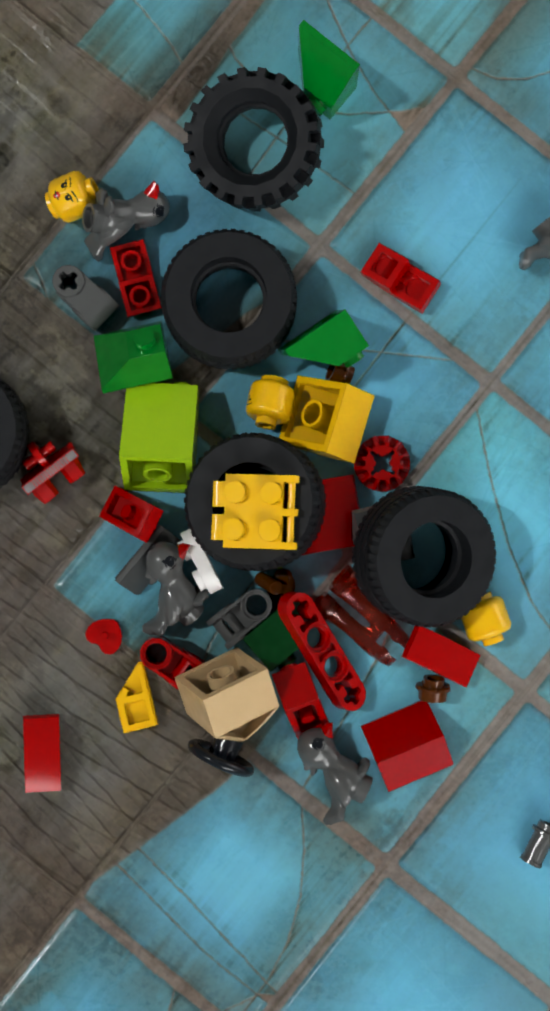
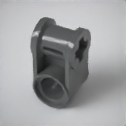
[52,265,119,331]
[206,588,274,650]

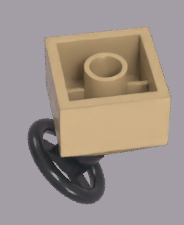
[174,647,279,777]

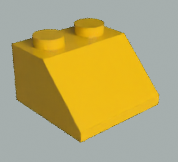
[279,375,375,463]

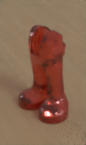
[314,565,410,667]

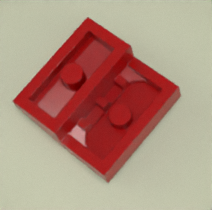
[284,474,360,556]

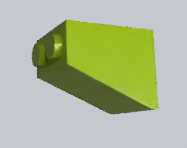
[119,382,199,493]

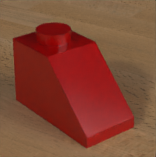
[271,662,329,739]

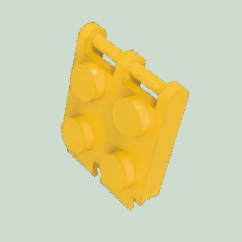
[211,474,300,550]

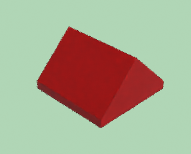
[361,700,454,792]

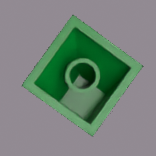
[298,20,360,119]
[278,309,369,368]
[93,321,173,394]

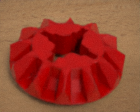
[354,436,410,492]

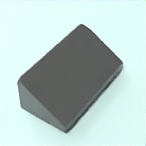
[115,525,181,595]

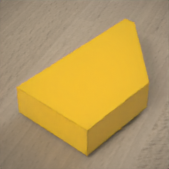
[116,661,159,733]

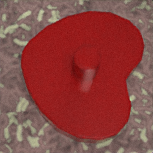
[85,618,123,655]

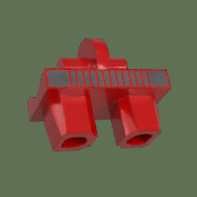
[20,441,85,504]

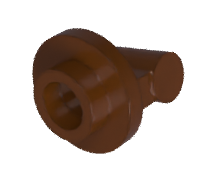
[254,568,295,603]

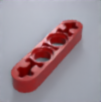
[278,592,366,711]

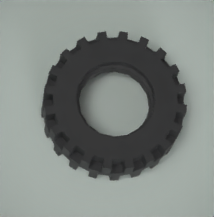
[183,67,324,211]

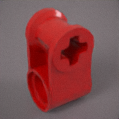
[140,636,205,690]

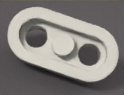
[177,529,223,595]

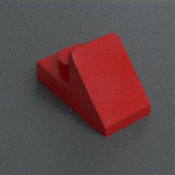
[99,486,164,543]

